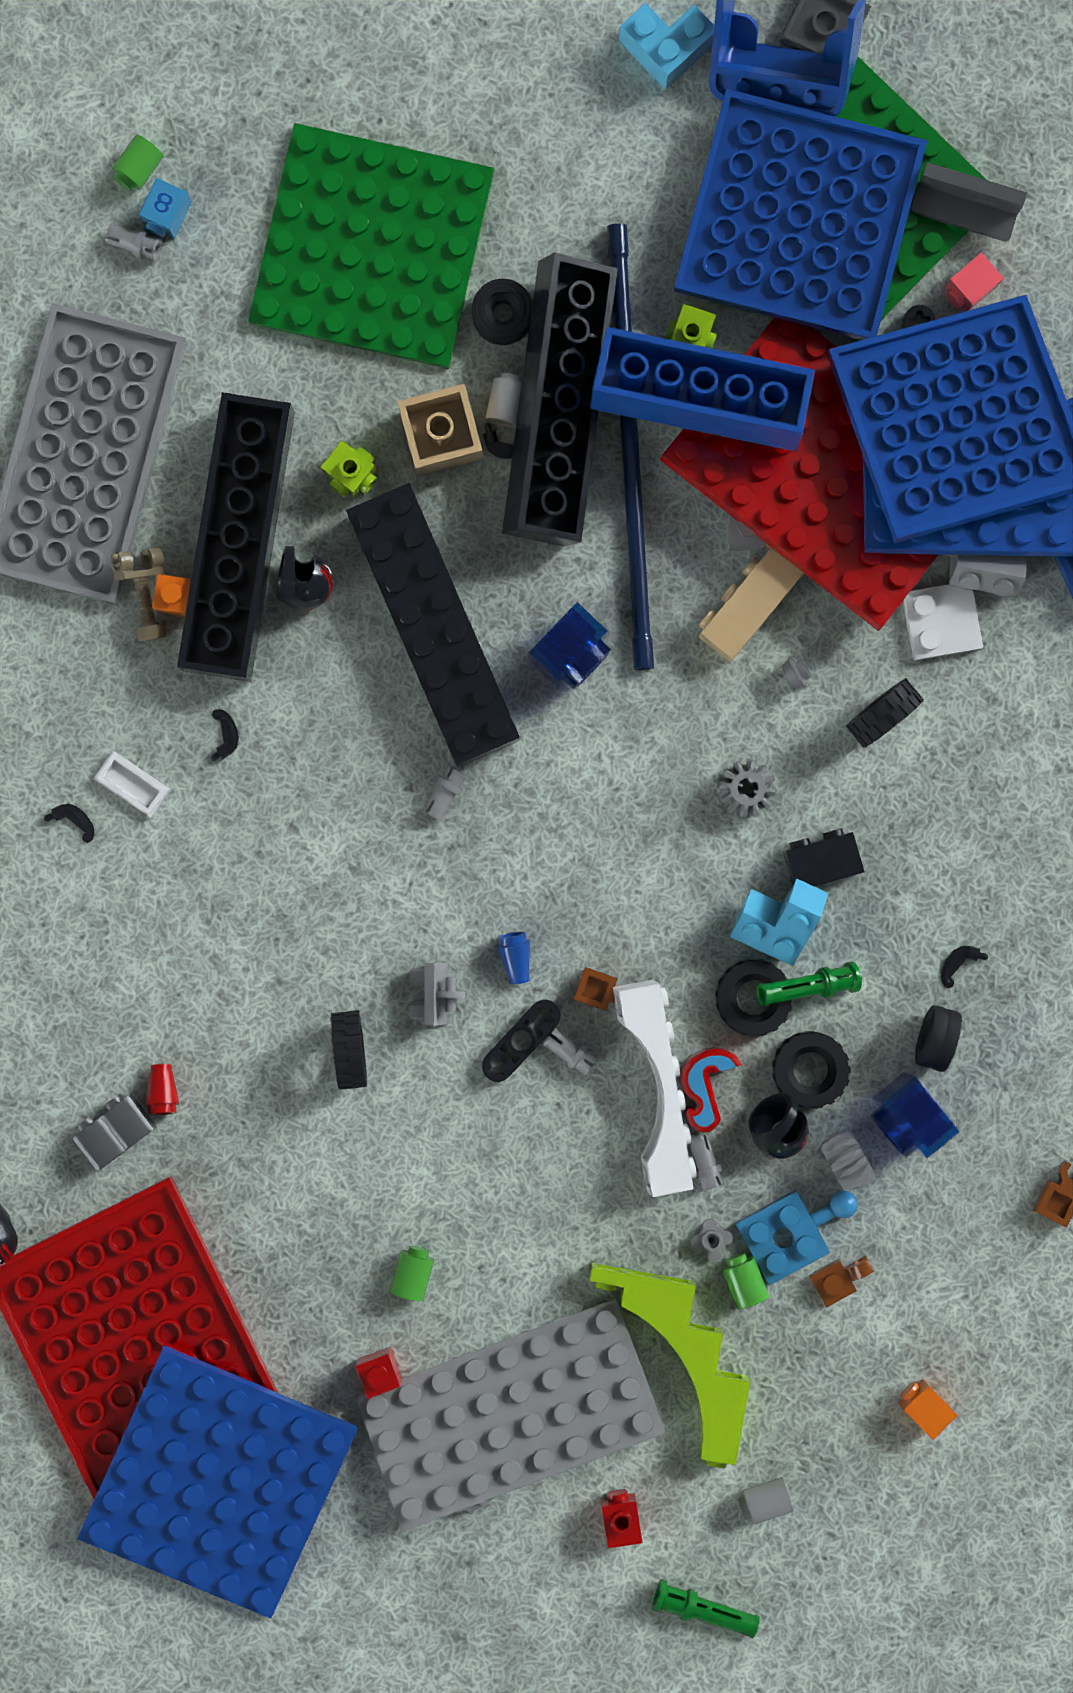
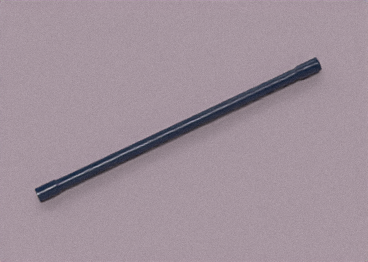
[607,223,654,670]

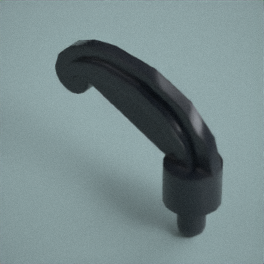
[483,423,514,459]
[210,709,239,761]
[44,803,95,843]
[941,946,988,988]

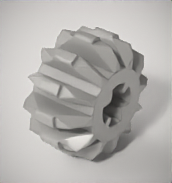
[717,760,776,819]
[821,1129,874,1191]

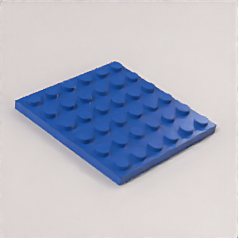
[674,89,927,340]
[827,295,1073,543]
[77,1345,357,1619]

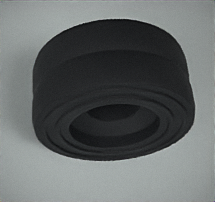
[472,278,533,345]
[915,1005,962,1072]

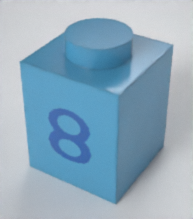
[138,178,192,239]

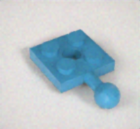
[735,1190,858,1286]

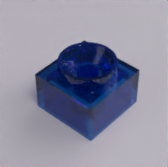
[528,602,612,690]
[870,1072,960,1158]

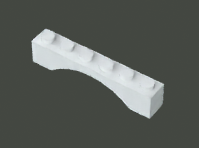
[613,980,697,1197]

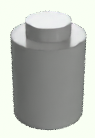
[738,1477,794,1525]

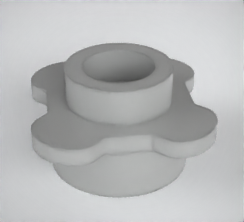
[782,656,811,689]
[691,1219,733,1261]

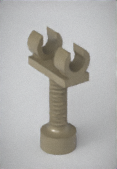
[110,547,166,642]

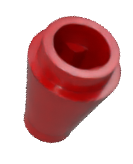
[145,1064,180,1115]

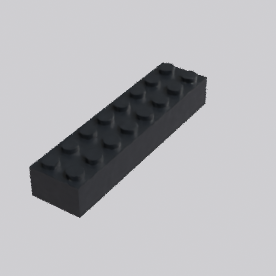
[502,252,618,547]
[177,392,295,682]
[346,483,520,768]

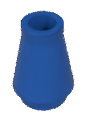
[496,932,530,985]

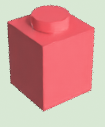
[944,252,1004,311]

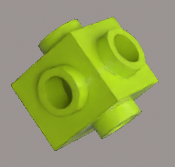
[665,304,717,348]
[321,440,377,499]

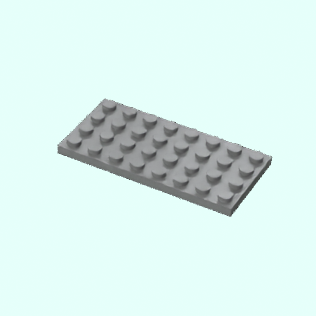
[0,303,187,605]
[356,1298,666,1532]

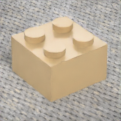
[397,383,483,476]

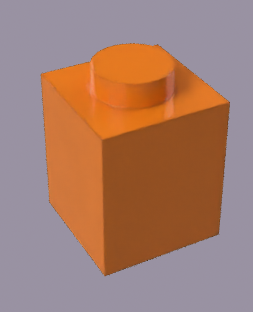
[152,574,191,617]
[898,1379,958,1440]

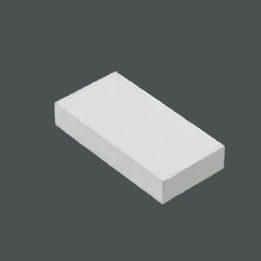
[93,751,171,818]

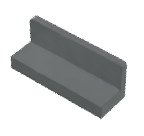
[910,162,1027,242]

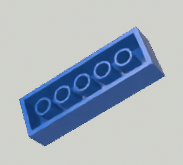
[590,327,815,452]

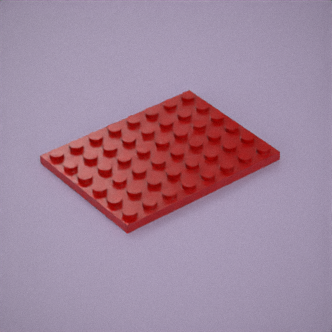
[659,318,939,631]
[0,1176,279,1500]

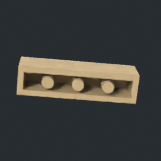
[698,544,804,663]

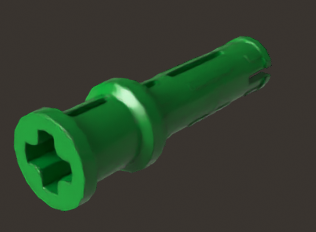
[757,962,862,1006]
[652,1579,760,1638]

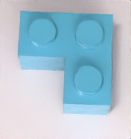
[619,2,714,89]
[730,878,828,966]

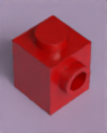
[600,1489,643,1549]

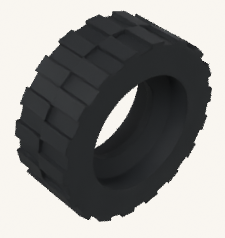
[846,678,924,748]
[715,959,793,1036]
[331,1010,367,1090]
[772,1031,851,1109]

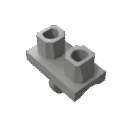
[409,963,466,1026]

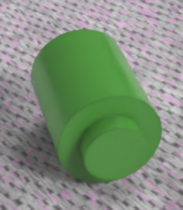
[112,134,164,191]
[390,1246,434,1301]
[722,1252,769,1309]

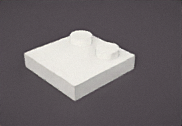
[903,585,983,661]

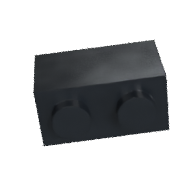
[783,828,865,887]

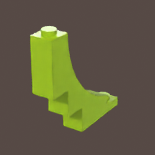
[589,1262,750,1468]

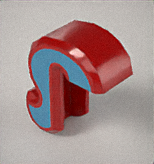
[679,1047,742,1133]

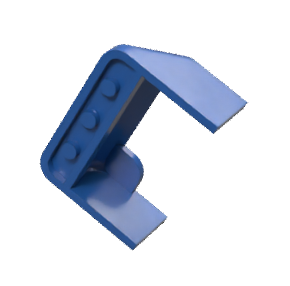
[709,0,866,116]

